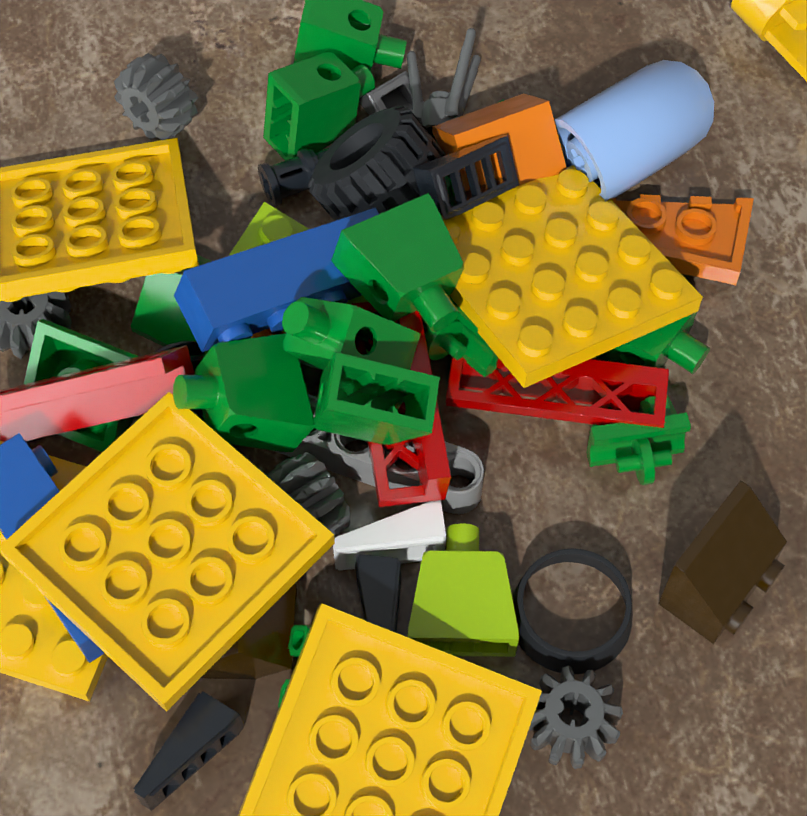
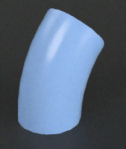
[554,60,714,201]

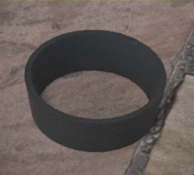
[512,548,633,674]

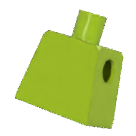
[408,523,519,657]

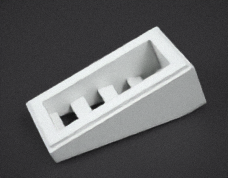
[333,500,446,571]

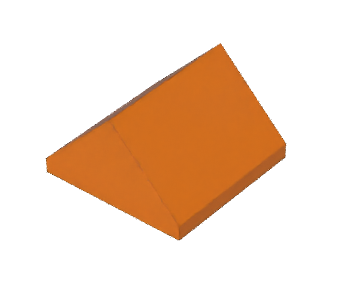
[432,93,567,191]

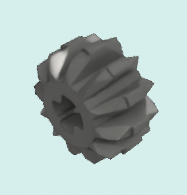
[114,53,198,140]
[0,292,72,360]
[266,452,350,538]
[529,665,623,769]

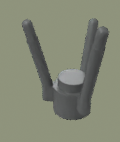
[407,28,481,141]

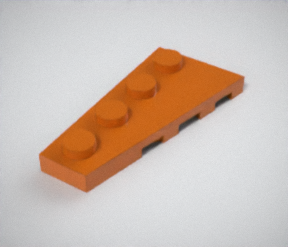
[612,194,754,285]

